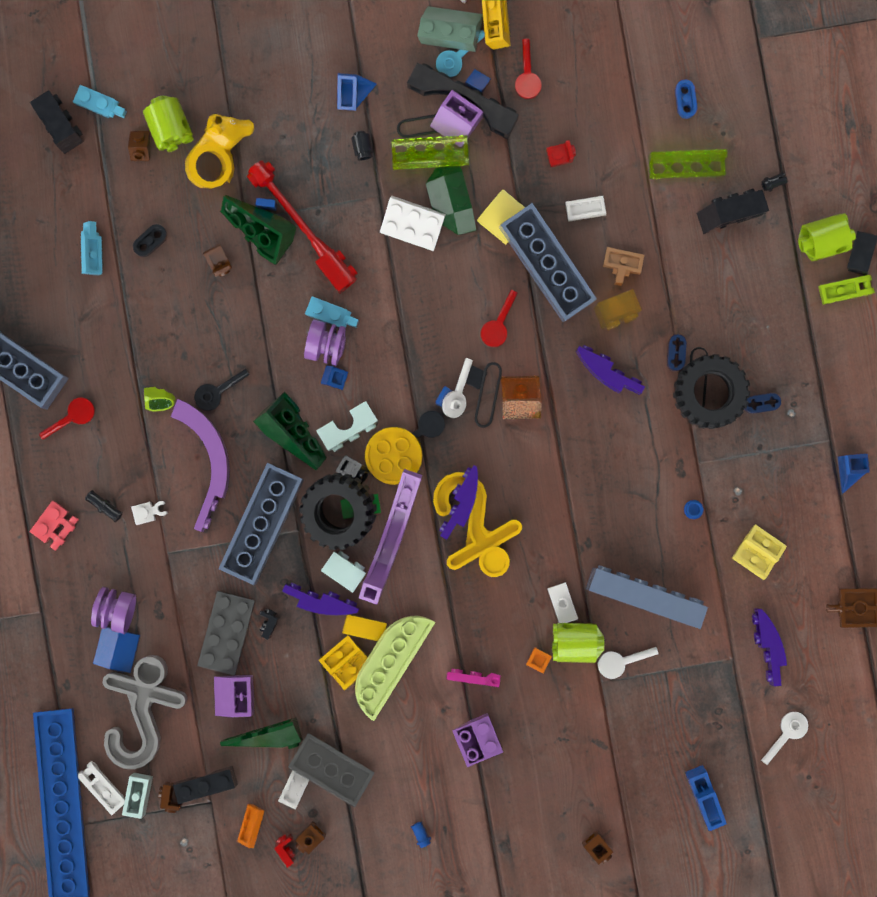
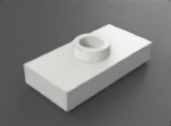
[565,196,606,222]
[547,582,578,623]
[278,771,309,810]

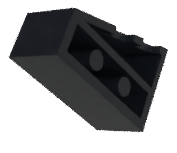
[30,90,83,154]
[696,189,770,234]

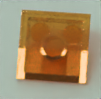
[501,376,542,419]

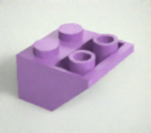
[430,90,483,148]
[214,675,254,717]
[452,713,503,767]

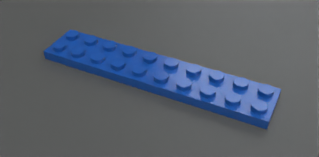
[33,708,90,897]

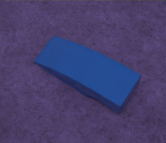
[685,765,727,831]

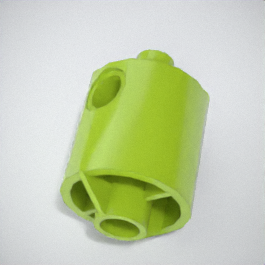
[143,96,194,152]
[798,213,856,261]
[552,623,604,663]

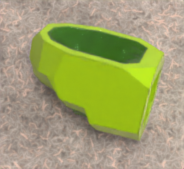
[144,387,175,411]

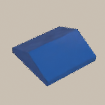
[93,627,140,673]

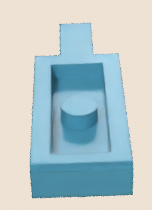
[73,85,127,118]
[81,221,102,275]
[305,297,359,328]

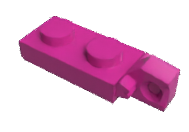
[446,669,500,687]

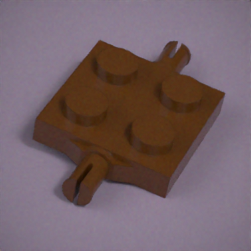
[826,588,877,628]

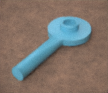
[436,30,485,78]

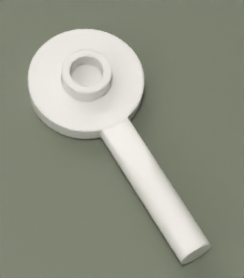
[442,358,473,418]
[598,647,658,679]
[761,712,808,765]

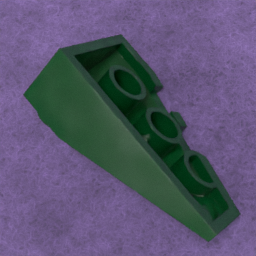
[220,195,297,265]
[253,392,327,470]
[220,717,303,749]

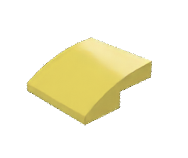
[477,190,525,245]
[732,524,787,580]

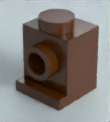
[295,821,326,854]
[582,830,613,865]

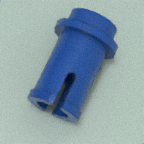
[411,821,431,848]

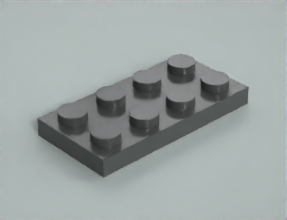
[197,591,255,676]
[288,733,374,808]

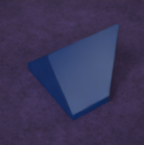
[337,73,377,111]
[838,454,870,494]

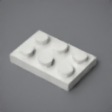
[380,196,446,251]

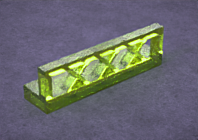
[391,135,469,170]
[648,149,728,179]

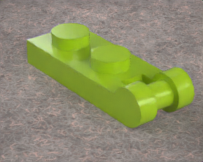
[818,275,875,305]

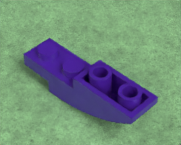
[576,345,645,395]
[439,465,478,540]
[282,582,360,615]
[752,608,787,686]

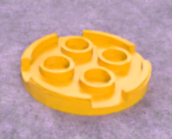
[365,427,423,485]

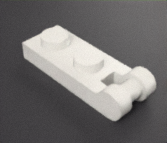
[78,761,125,815]

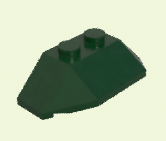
[426,158,477,236]

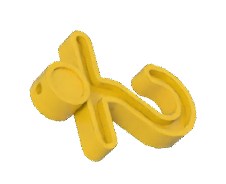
[433,472,522,577]

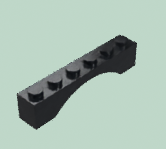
[407,62,519,139]

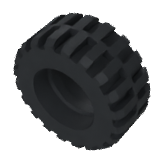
[673,354,751,429]
[299,473,377,550]

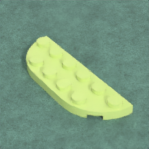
[355,616,436,721]

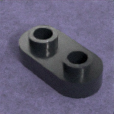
[133,224,167,257]

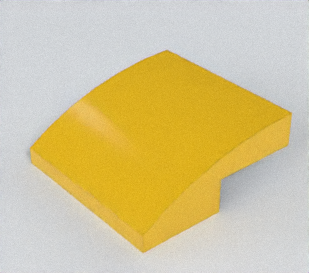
[319,635,368,690]

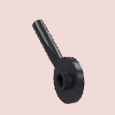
[194,369,250,411]
[412,411,445,438]

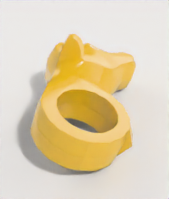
[185,114,254,189]

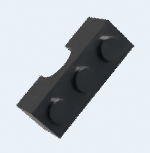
[173,766,238,804]

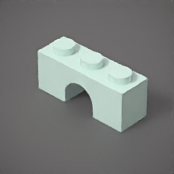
[316,401,378,452]

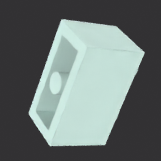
[321,551,366,593]
[122,773,153,819]

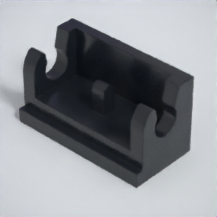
[847,231,877,276]

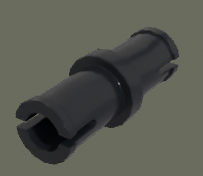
[85,490,123,522]

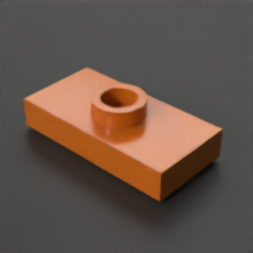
[237,804,265,848]

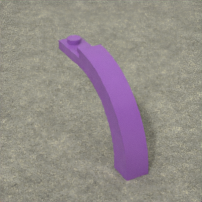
[171,399,230,532]
[359,469,423,605]

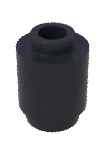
[351,131,373,161]

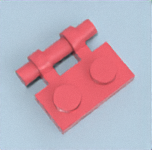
[29,501,79,551]

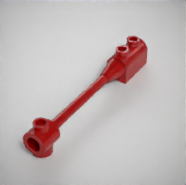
[246,160,358,294]

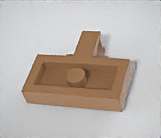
[603,247,644,286]

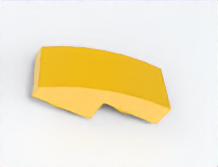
[342,615,387,641]

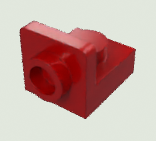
[546,140,576,168]
[274,834,295,868]

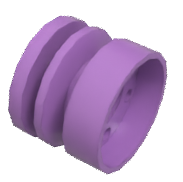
[304,319,346,366]
[91,587,136,634]

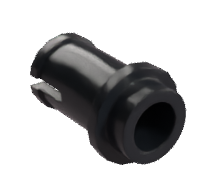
[761,172,788,192]

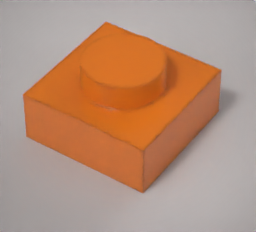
[526,647,552,673]

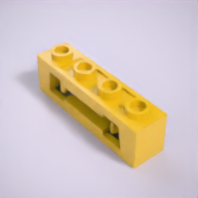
[482,0,511,50]

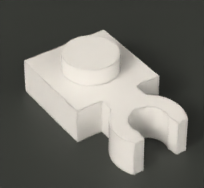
[131,501,168,525]

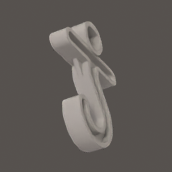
[103,655,188,769]

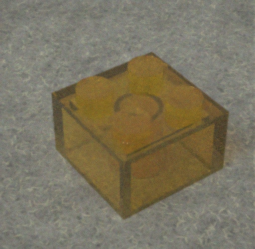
[593,289,642,331]

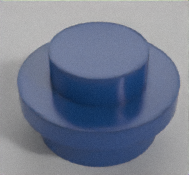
[684,500,703,519]

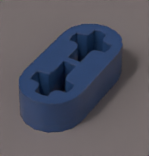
[667,334,687,371]
[744,393,781,414]

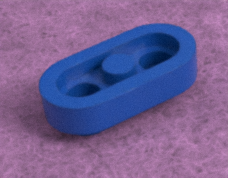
[675,80,697,119]

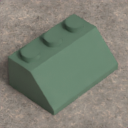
[417,6,483,52]

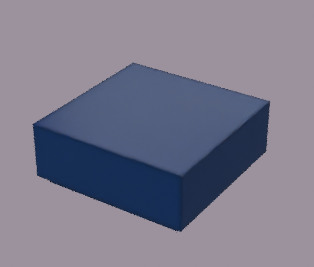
[256,198,277,211]

